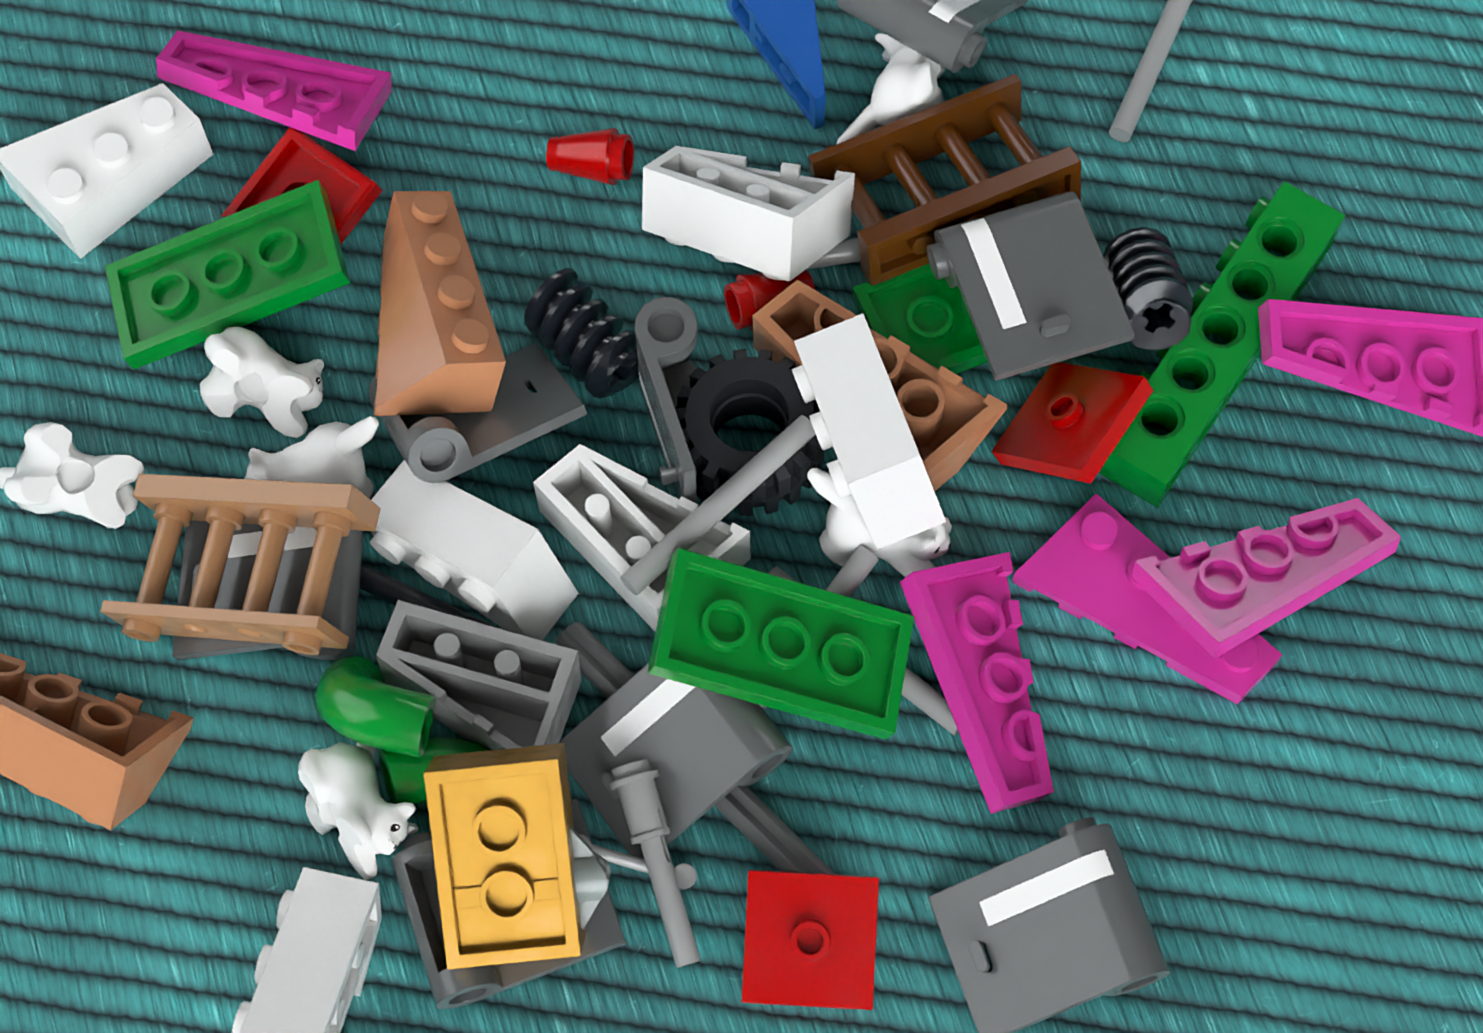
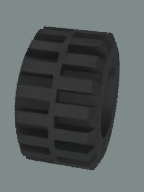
[675,349,824,516]

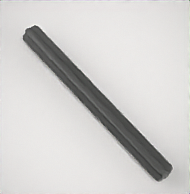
[556,622,834,874]

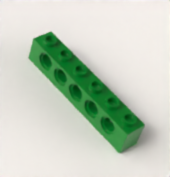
[1098,181,1346,508]

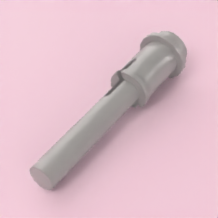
[609,759,701,968]

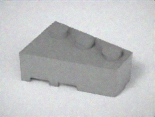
[376,600,582,750]

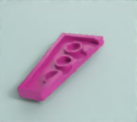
[156,30,392,151]
[1258,299,1483,437]
[1012,494,1283,704]
[1131,498,1401,659]
[900,552,1054,814]

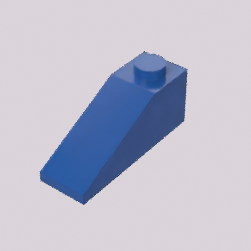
[727,0,826,129]

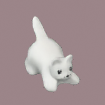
[837,33,945,144]
[200,326,324,438]
[244,416,379,499]
[0,422,145,529]
[807,468,952,577]
[298,742,418,880]

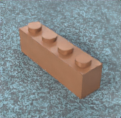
[374,191,506,416]
[753,280,1007,492]
[0,653,194,830]

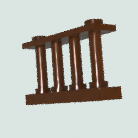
[808,74,1081,287]

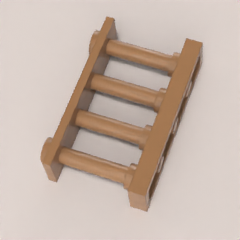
[100,474,381,655]

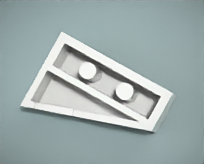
[0,83,213,259]
[642,146,855,282]
[792,313,946,549]
[533,444,751,632]
[370,460,579,640]
[232,867,382,1033]

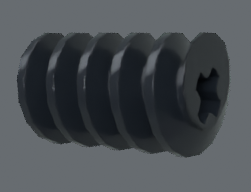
[1102,227,1193,350]
[524,268,639,398]

